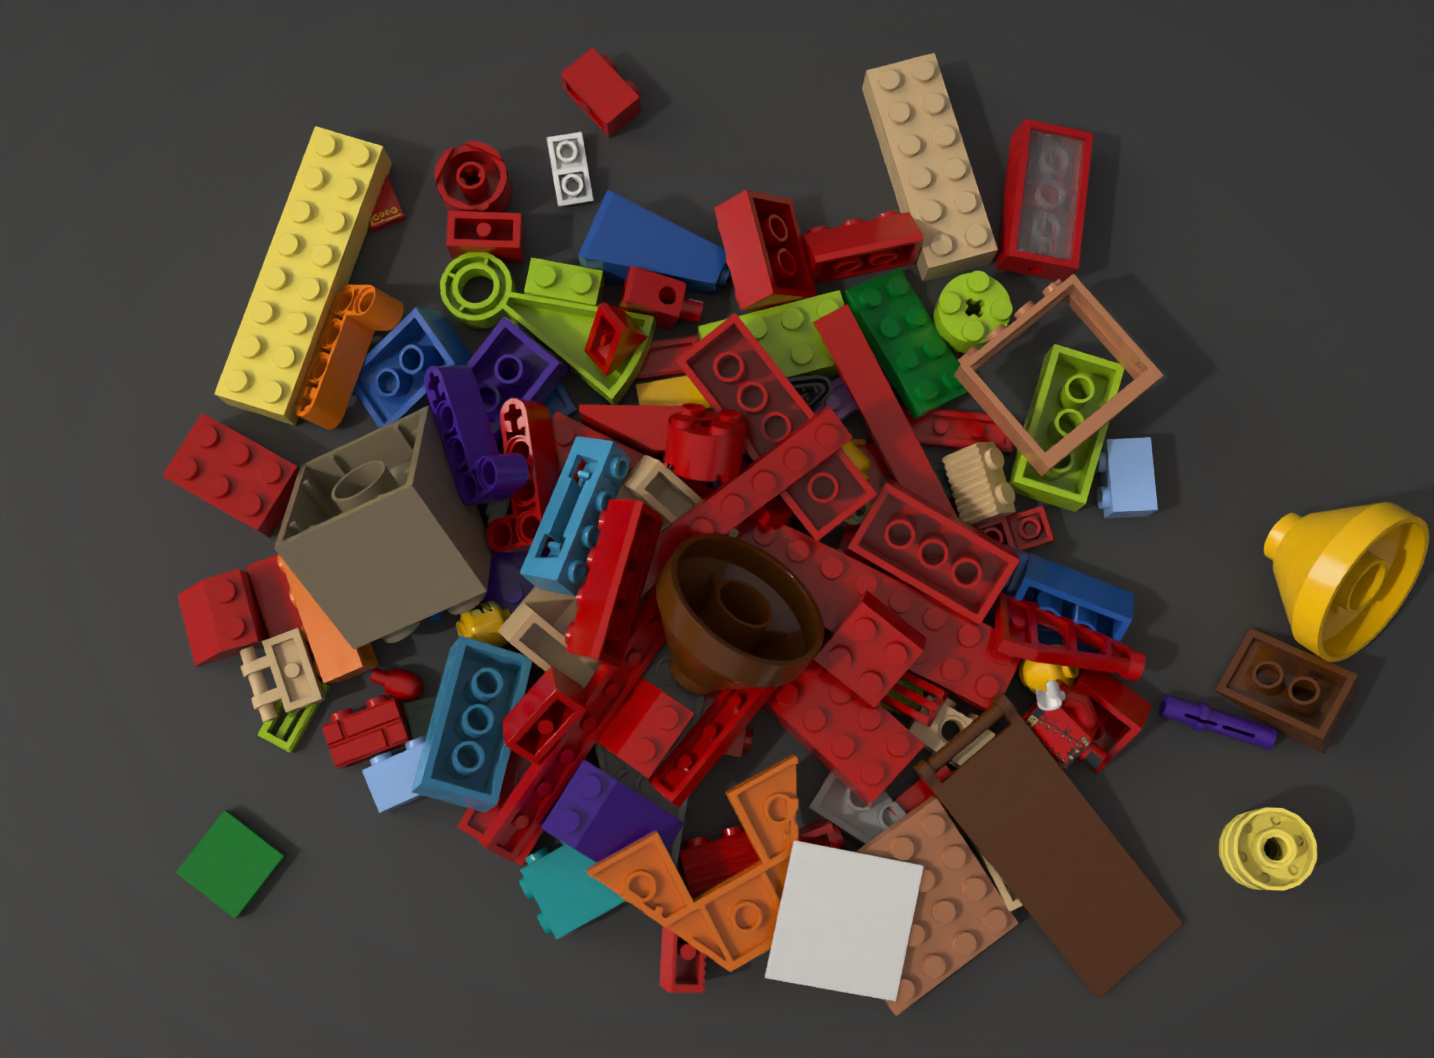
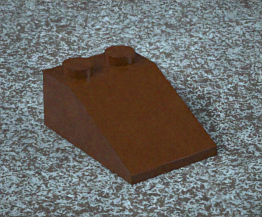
[1215,628,1359,754]

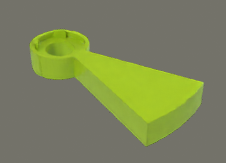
[440,252,656,405]

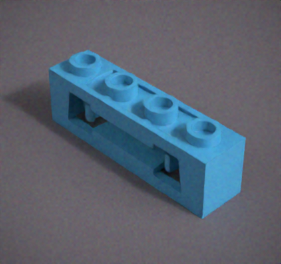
[520,436,631,597]

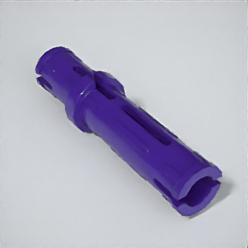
[1159,693,1277,750]

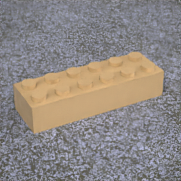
[862,53,998,282]

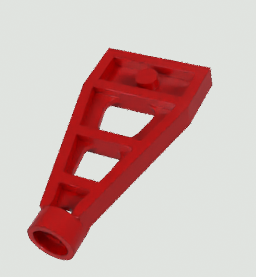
[994,592,1146,682]

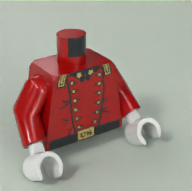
[1021,679,1108,771]

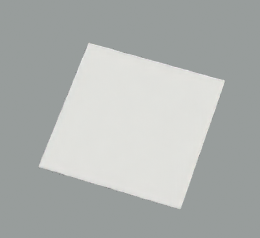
[765,840,924,1001]

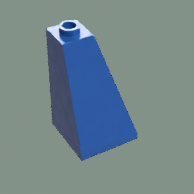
[578,190,731,295]

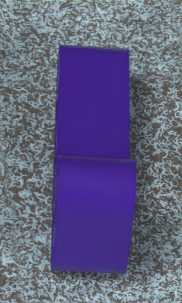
[424,364,529,506]

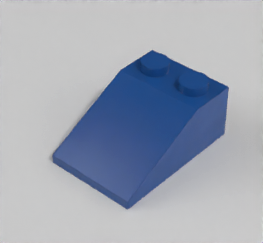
[353,307,473,428]

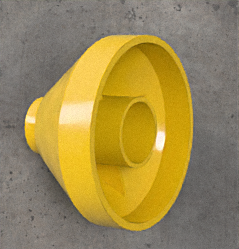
[1264,502,1429,662]

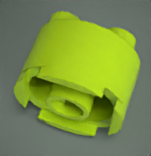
[933,271,1013,353]

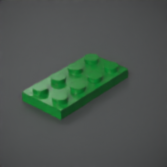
[841,268,969,420]

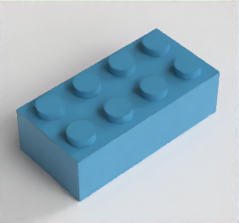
[411,636,533,813]

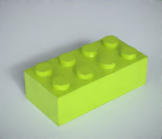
[698,290,844,378]
[1008,344,1124,512]

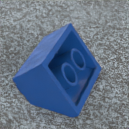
[1013,553,1135,654]

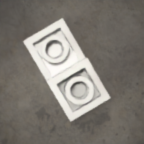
[547,132,593,207]

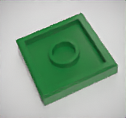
[175,810,287,919]

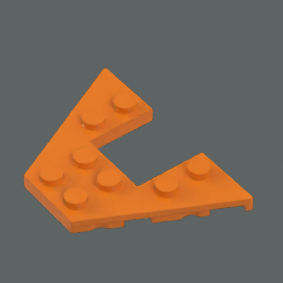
[586,754,798,972]

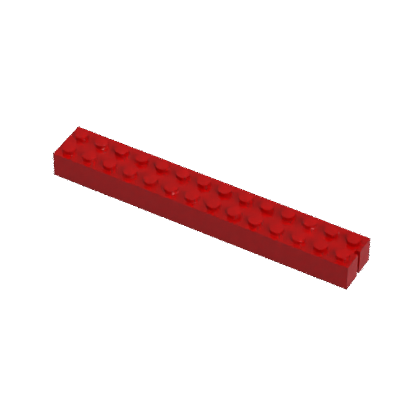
[551,411,1021,713]

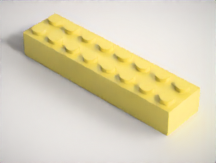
[214,126,392,426]

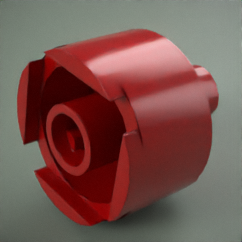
[434,141,512,212]
[664,403,746,481]

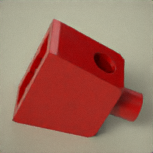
[618,266,703,330]

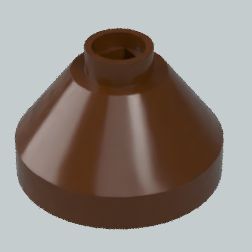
[656,534,824,694]

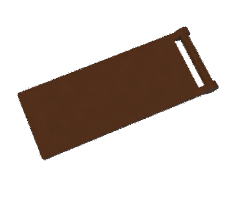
[913,693,1182,998]

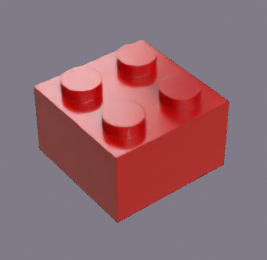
[814,590,926,708]

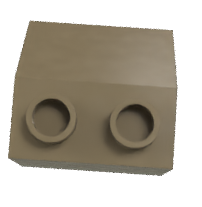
[274,405,492,650]

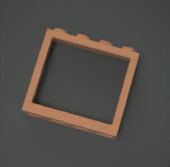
[954,274,1164,477]

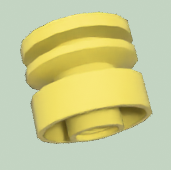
[1219,807,1317,891]

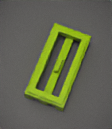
[257,681,330,753]

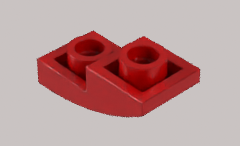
[972,505,1056,551]

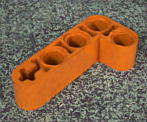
[295,285,404,430]

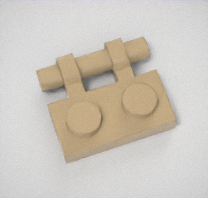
[239,628,325,723]

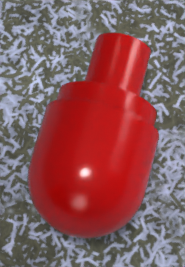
[370,668,424,702]

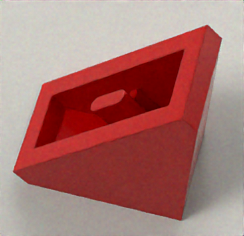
[584,302,648,377]

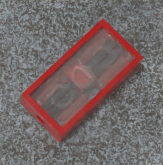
[995,119,1093,282]

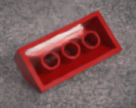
[565,499,664,668]

